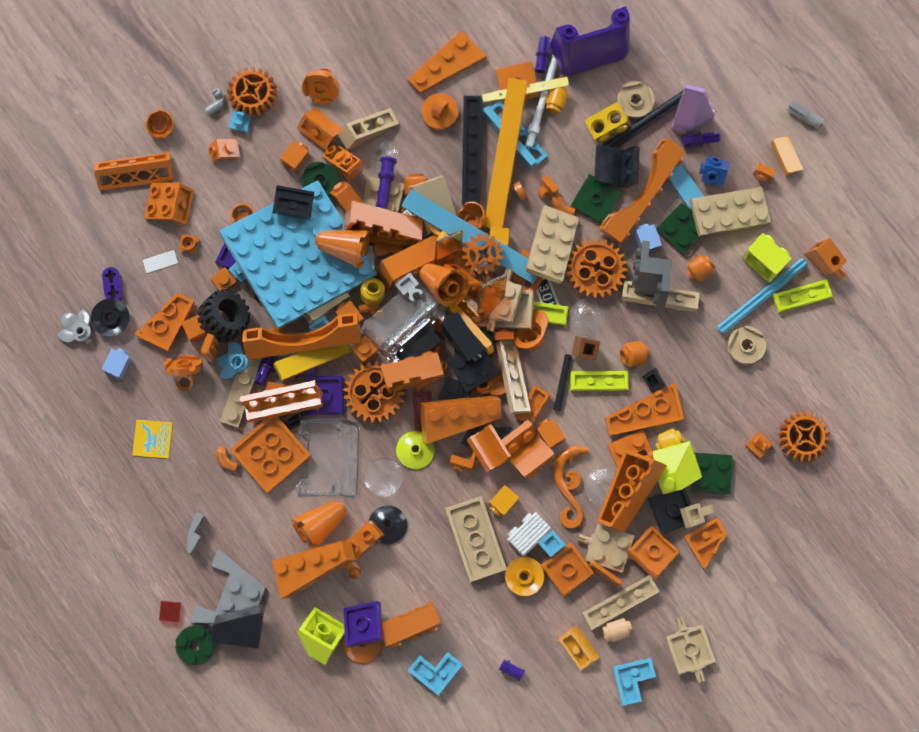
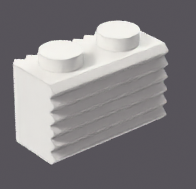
[507,512,552,557]

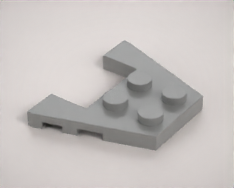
[190,550,266,623]

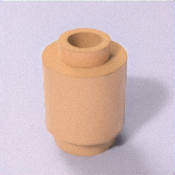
[602,618,633,643]

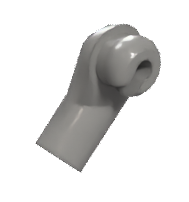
[205,88,225,116]

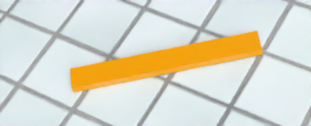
[484,78,528,229]

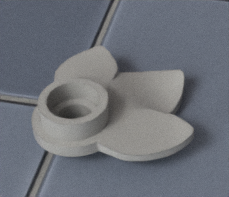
[57,310,92,343]

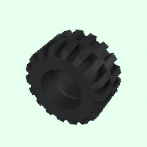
[197,289,251,342]

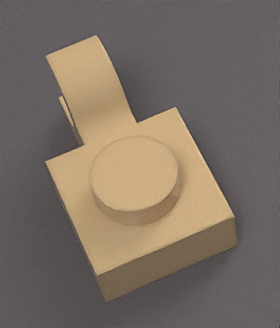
[680,503,714,528]

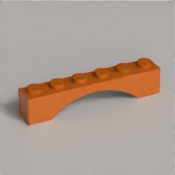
[598,138,686,243]
[242,312,361,360]

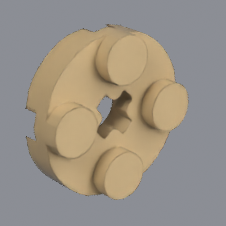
[617,81,655,119]
[727,326,766,365]

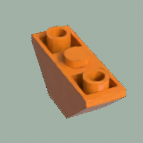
[322,143,364,182]

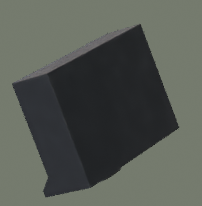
[382,313,445,362]

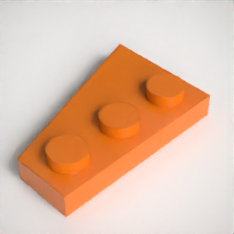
[134,292,195,352]

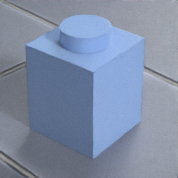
[635,224,662,253]
[102,348,132,380]

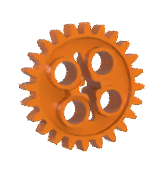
[566,238,628,300]
[343,361,406,424]

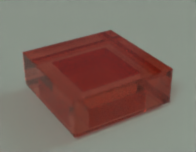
[159,601,181,622]

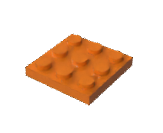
[230,417,311,494]

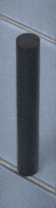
[553,354,572,411]

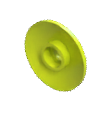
[396,431,435,469]

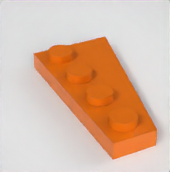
[407,30,487,94]
[605,382,684,437]

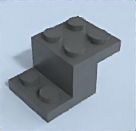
[631,240,672,313]

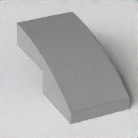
[187,512,206,555]

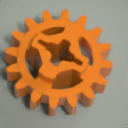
[462,233,503,274]

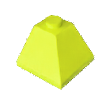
[653,441,702,494]
[297,607,345,665]

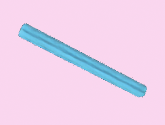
[717,258,808,335]

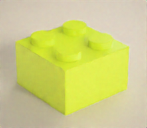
[742,233,792,283]

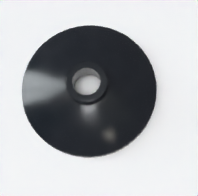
[91,298,130,337]
[369,505,407,544]

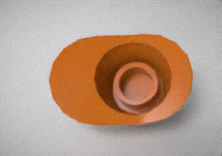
[514,309,548,353]

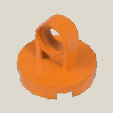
[302,68,340,105]
[422,93,459,131]
[164,355,203,391]

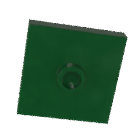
[570,174,622,224]

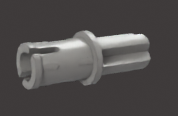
[787,101,824,129]

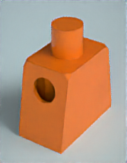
[805,237,848,281]

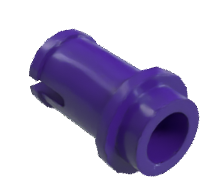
[499,660,525,682]

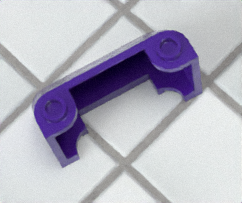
[549,6,630,76]

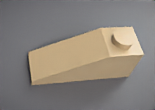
[338,108,400,150]

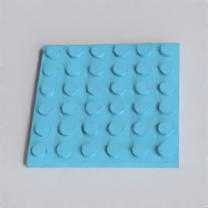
[219,180,377,329]

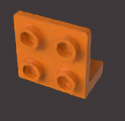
[144,183,194,226]
[501,420,555,478]

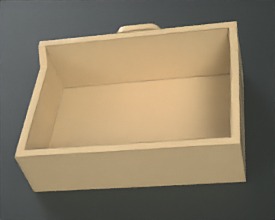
[409,176,457,234]

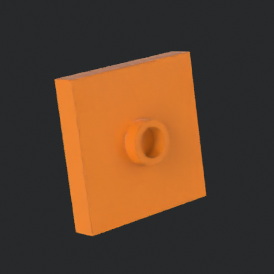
[495,61,540,104]
[626,525,680,579]
[541,542,595,597]

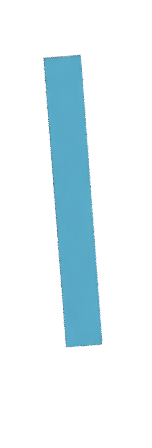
[401,189,537,284]

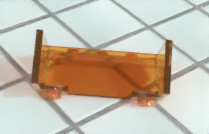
[434,229,507,325]

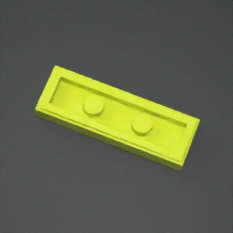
[772,279,833,313]
[570,371,629,391]

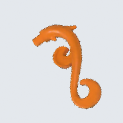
[549,445,588,529]

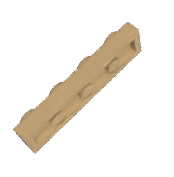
[621,280,700,313]
[496,340,531,414]
[220,350,263,428]
[582,575,660,630]

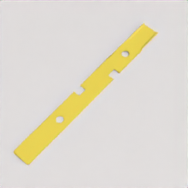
[482,77,569,103]

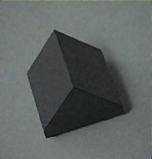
[642,368,666,393]
[282,412,306,430]

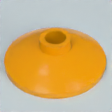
[505,557,544,596]

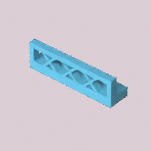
[483,100,548,171]

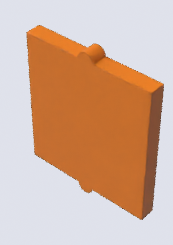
[589,561,622,587]

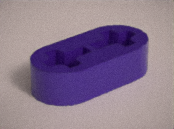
[102,267,123,301]

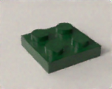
[656,202,702,255]
[691,452,733,494]

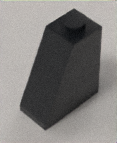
[438,312,485,363]
[208,604,265,649]

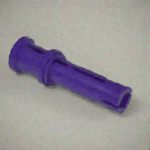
[376,156,397,209]

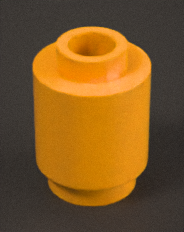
[546,86,569,114]

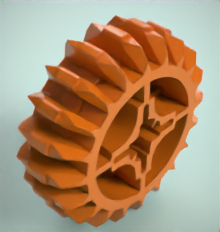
[227,67,278,117]
[778,411,831,463]

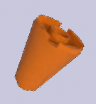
[315,230,370,268]
[419,264,469,307]
[291,500,347,550]

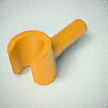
[426,224,448,246]

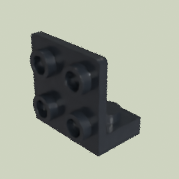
[594,145,640,189]

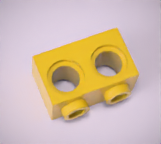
[584,102,631,143]

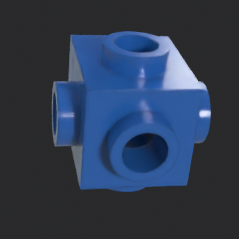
[699,157,729,187]

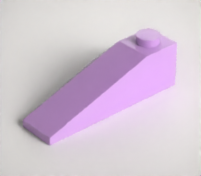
[672,84,716,134]

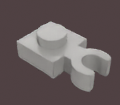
[395,273,426,305]

